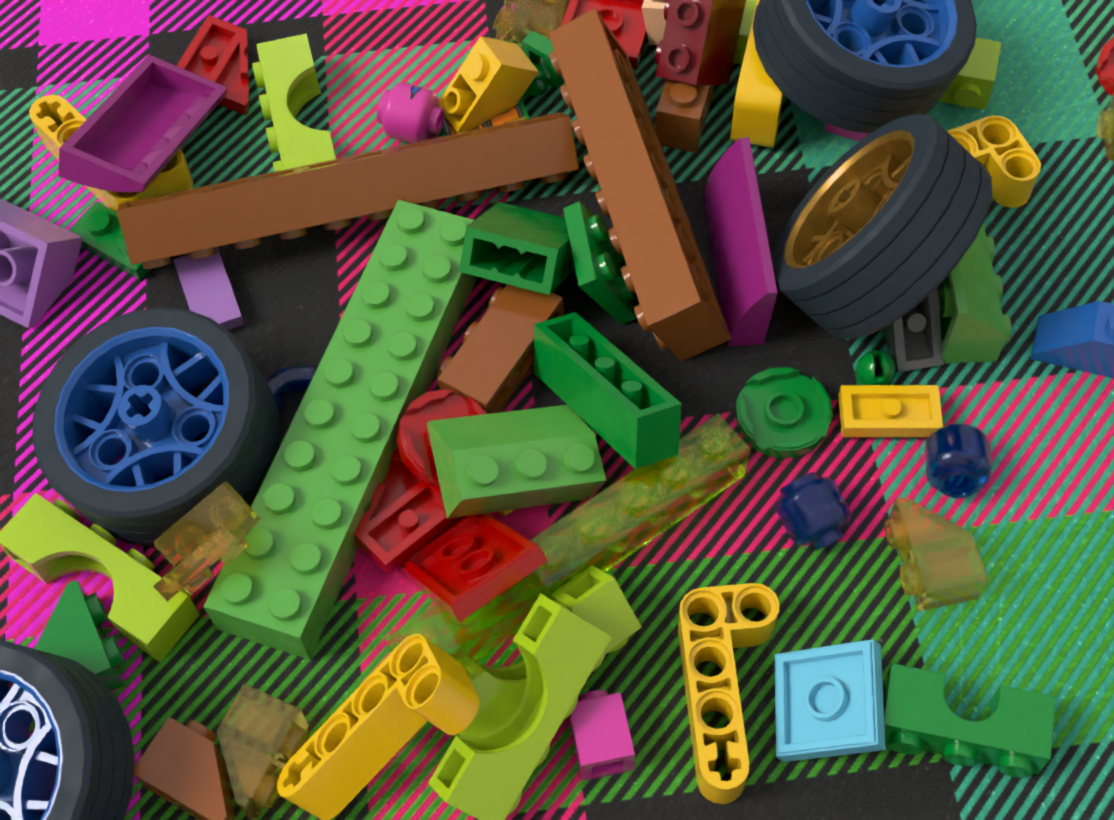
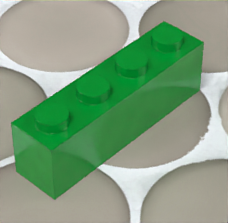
[534,312,682,469]

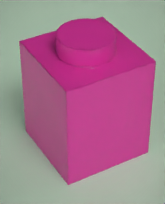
[568,690,635,781]

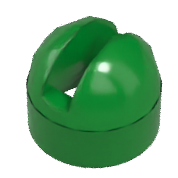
[855,351,895,385]

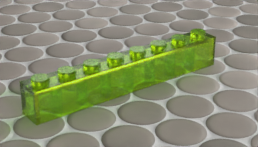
[385,413,750,662]

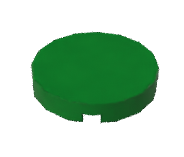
[735,367,833,459]

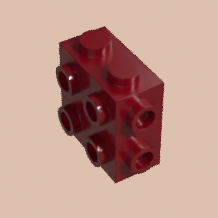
[655,0,746,85]

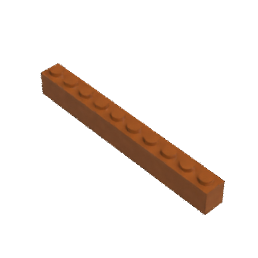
[117,112,579,269]

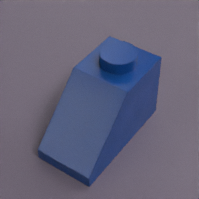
[1030,301,1114,378]

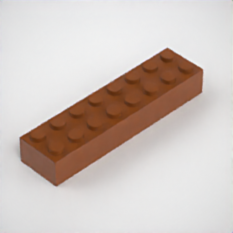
[548,8,732,362]

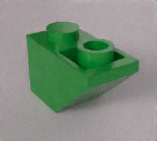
[34,580,126,691]

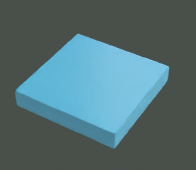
[775,639,886,762]

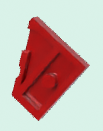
[177,15,249,116]
[354,448,460,575]

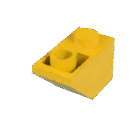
[439,36,539,133]

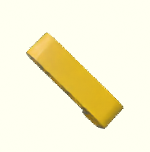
[730,0,784,148]
[29,95,193,212]
[947,115,1041,208]
[678,583,779,804]
[277,634,480,820]

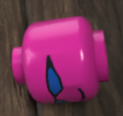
[377,82,445,143]

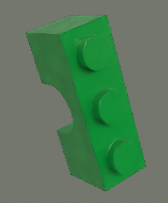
[883,663,1056,778]

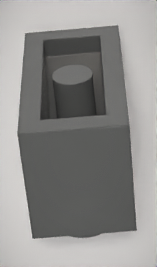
[881,287,944,372]

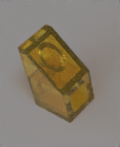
[885,497,988,611]
[217,684,309,820]

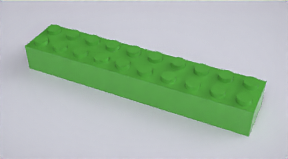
[203,200,477,660]

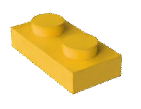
[838,385,943,437]

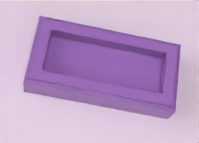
[173,247,245,330]

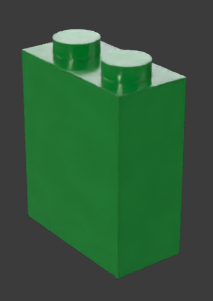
[459,202,575,295]

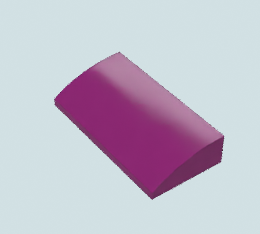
[59,55,227,192]
[703,138,777,346]

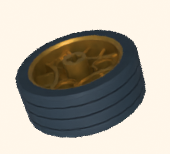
[772,114,992,339]

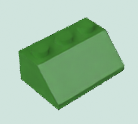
[938,223,1011,364]
[427,405,606,519]

